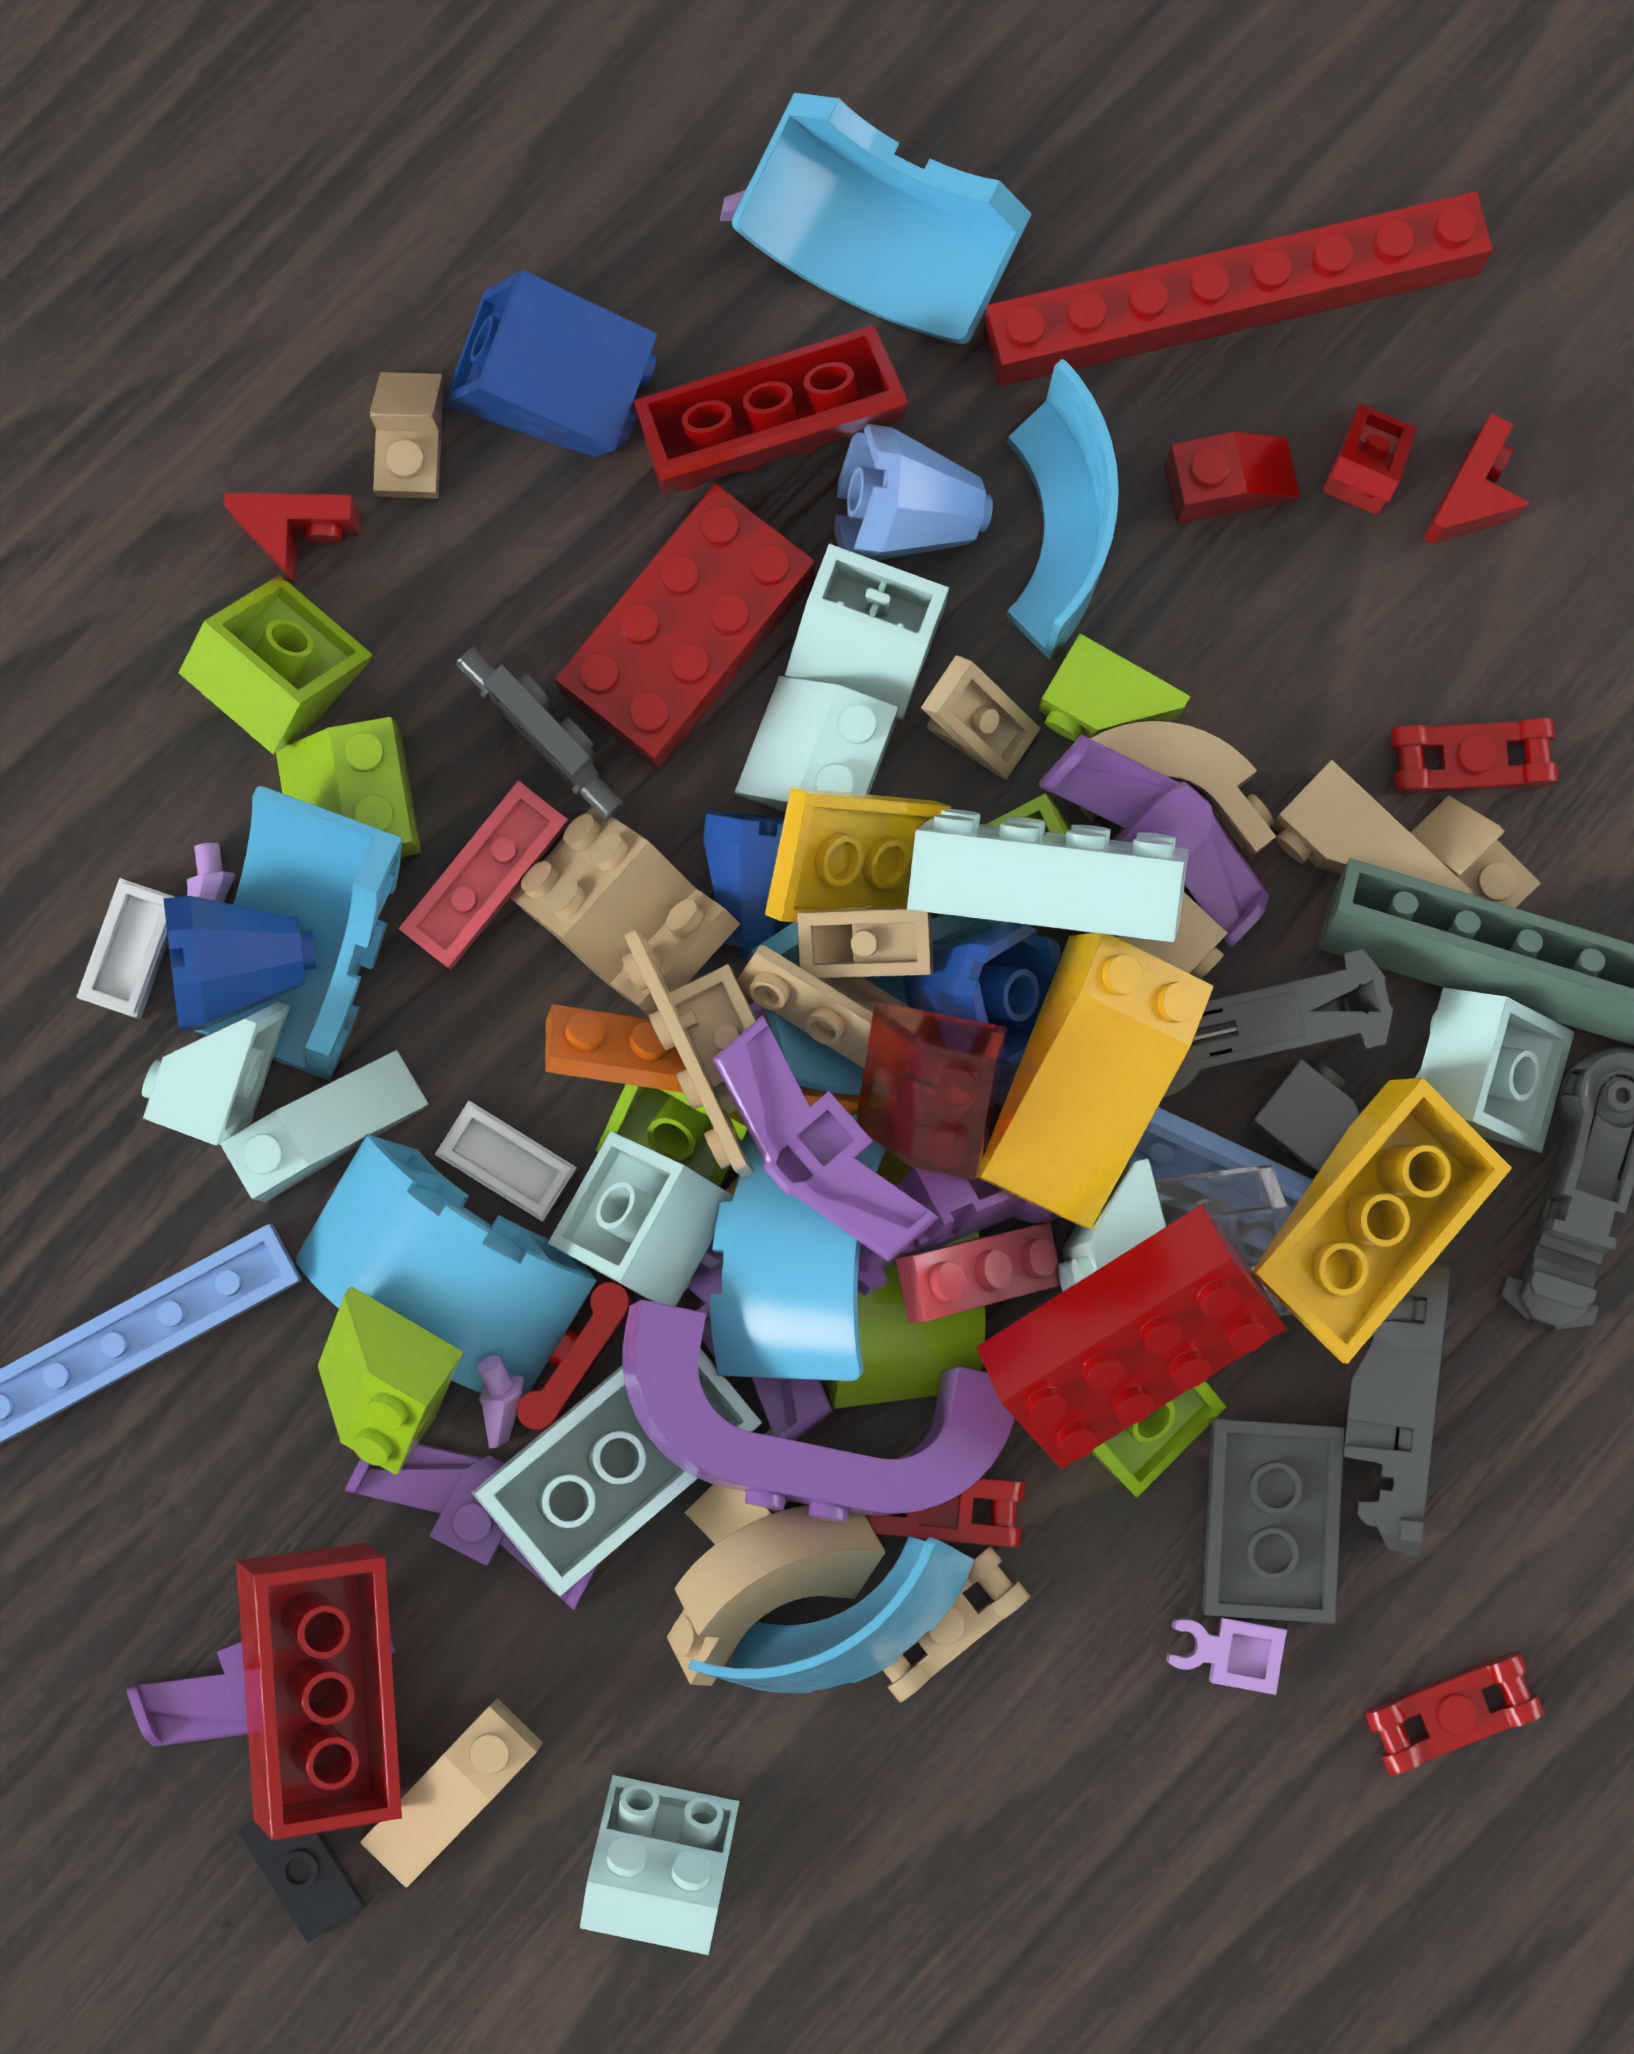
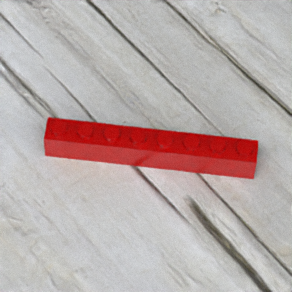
[983,191,1493,387]

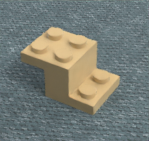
[510,807,740,1016]

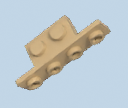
[622,929,756,1178]
[737,945,983,1123]

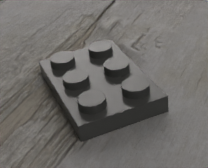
[1202,1418,1345,1624]

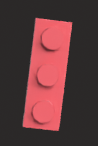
[398,781,570,971]
[895,1222,1060,1323]

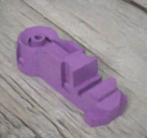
[858,1139,1060,1296]

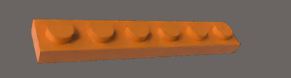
[545,1004,929,1128]

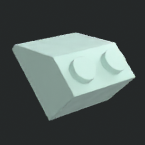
[735,676,898,813]
[1416,987,1575,1153]
[142,1001,290,1146]
[548,1131,733,1307]
[1058,1158,1166,1292]

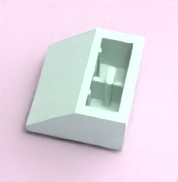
[785,544,949,721]
[580,1775,739,1955]

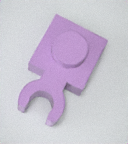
[1166,1616,1287,1695]

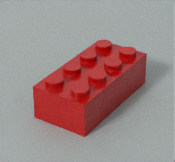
[555,483,815,771]
[976,1204,1286,1469]
[236,1543,402,1841]

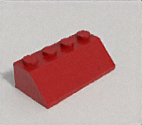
[633,325,908,495]

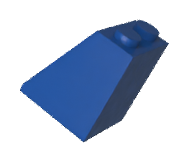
[442,270,657,457]

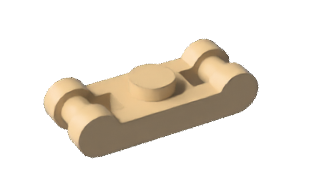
[882,1545,1030,1702]

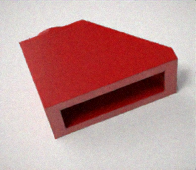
[1164,432,1300,524]

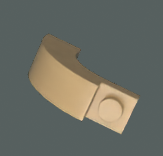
[1078,721,1276,861]
[667,1505,886,1686]

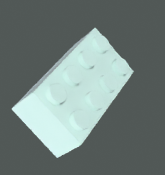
[907,809,1189,942]
[471,1348,762,1596]

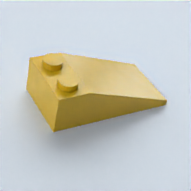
[976,933,1213,1229]
[1251,1078,1512,1364]

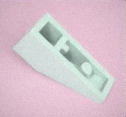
[220,1050,430,1203]

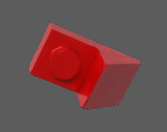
[1323,403,1417,514]
[1423,413,1529,544]
[224,493,360,582]

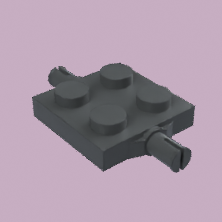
[456,647,624,821]

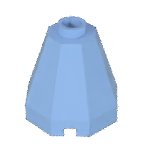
[834,424,993,561]

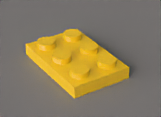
[765,787,951,922]

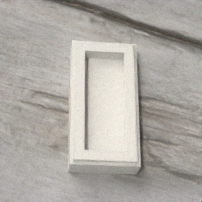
[76,878,174,1020]
[435,1101,578,1223]

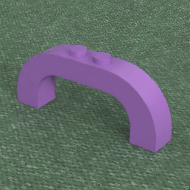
[622,1300,1015,1523]

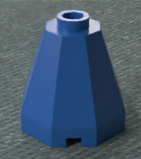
[703,811,793,960]
[163,896,316,1032]
[903,922,1061,1066]

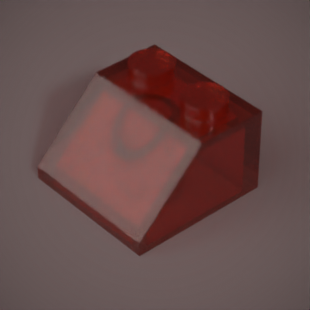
[856,1001,1007,1180]

